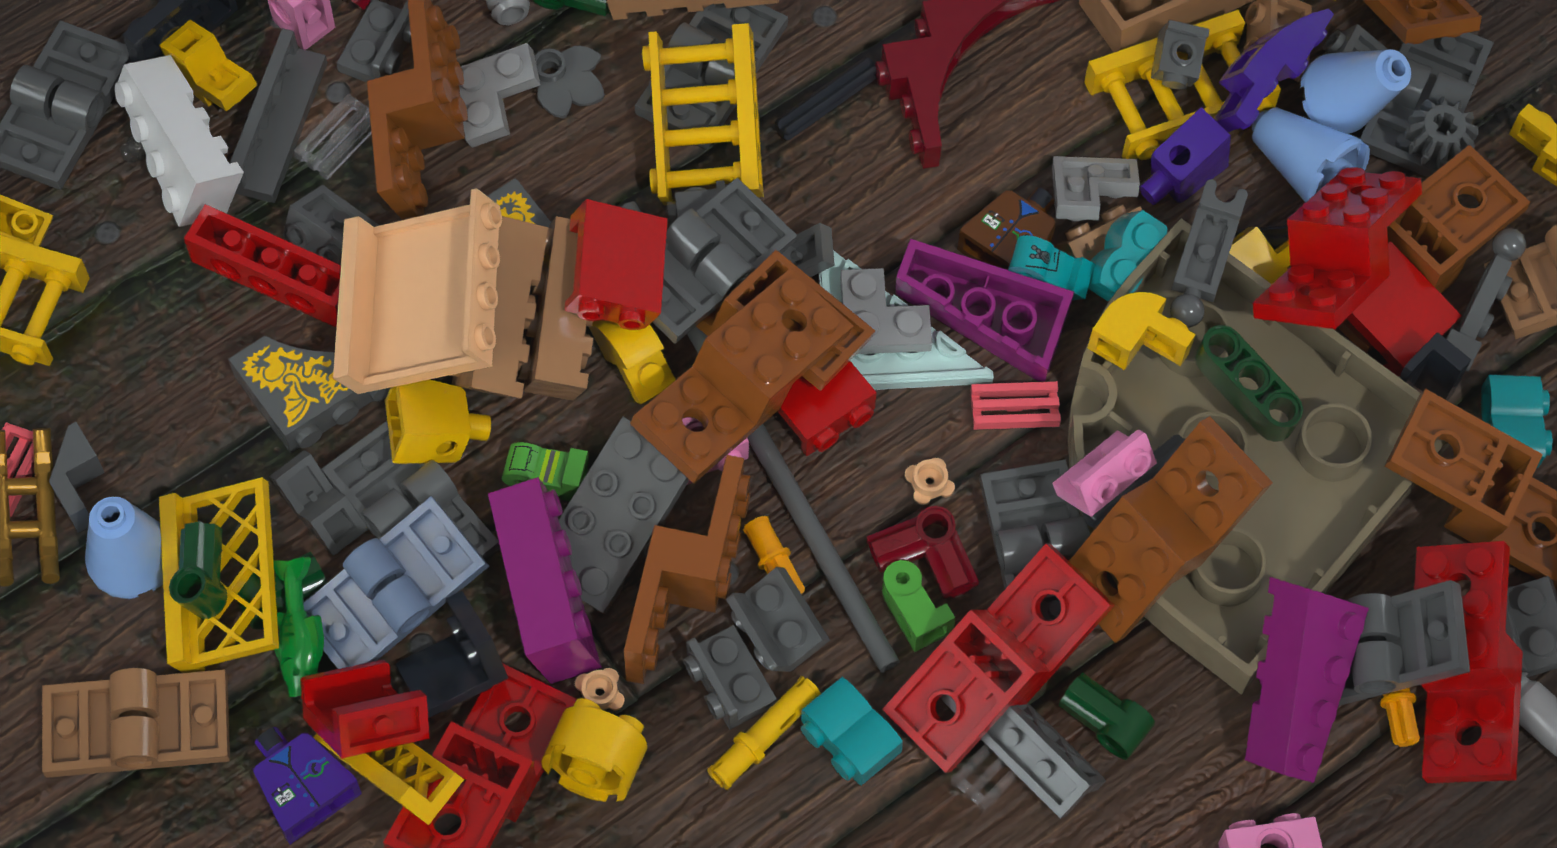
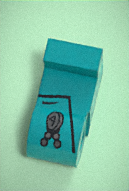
[1008,235,1095,301]

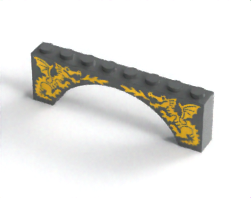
[228,178,551,453]

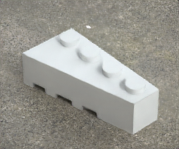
[115,55,244,227]

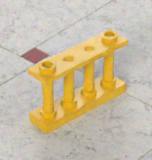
[1084,10,1281,160]
[642,23,764,205]
[0,235,90,366]

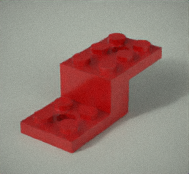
[1253,167,1422,329]
[1414,541,1523,783]
[882,543,1115,773]
[383,663,577,848]

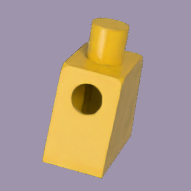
[385,379,491,464]

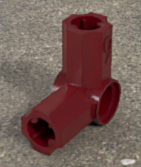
[866,506,979,599]

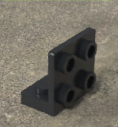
[396,591,508,718]

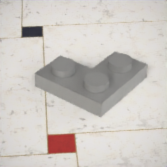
[459,43,541,148]
[1052,156,1140,221]
[840,268,932,354]

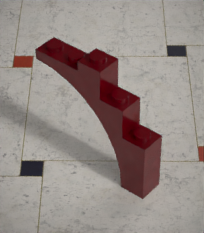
[875,0,1061,169]

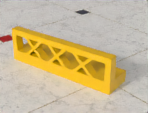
[313,733,464,825]

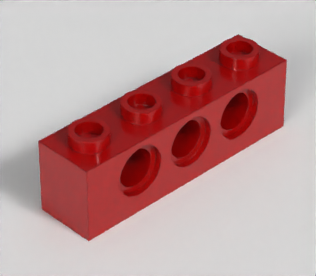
[184,204,341,328]

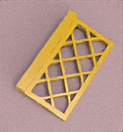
[159,477,279,673]

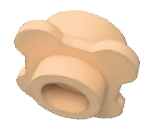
[905,458,955,505]
[575,668,625,711]

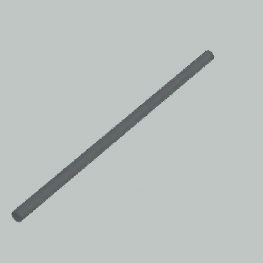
[621,201,900,673]

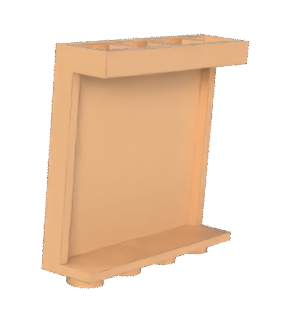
[333,188,502,394]

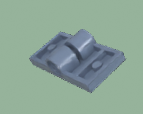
[304,496,489,669]

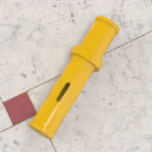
[707,676,821,790]

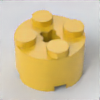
[541,698,647,802]

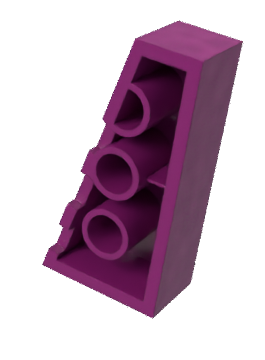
[895,239,1074,382]
[488,477,602,684]
[1245,577,1369,783]

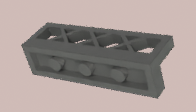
[230,28,328,203]
[940,694,1107,819]

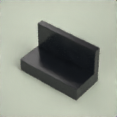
[1399,332,1472,401]

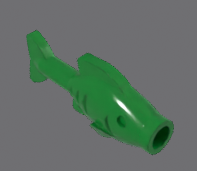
[274,557,324,697]

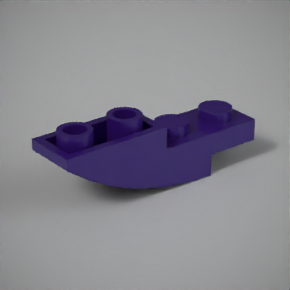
[1214,9,1334,132]

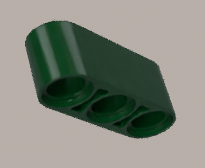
[1195,325,1303,442]

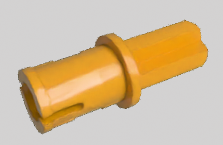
[743,516,805,594]
[1380,688,1420,747]

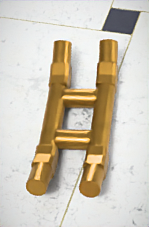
[0,428,60,587]

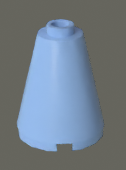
[1300,49,1411,134]
[1252,107,1370,203]
[85,497,163,599]

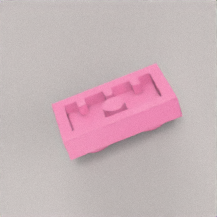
[1052,430,1157,517]

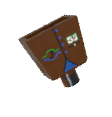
[957,188,1056,270]

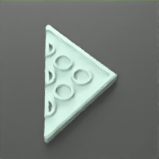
[818,250,994,390]

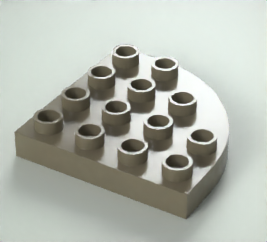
[1068,218,1450,695]

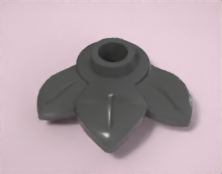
[535,46,605,118]

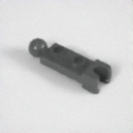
[1170,179,1248,328]
[1443,228,1526,371]

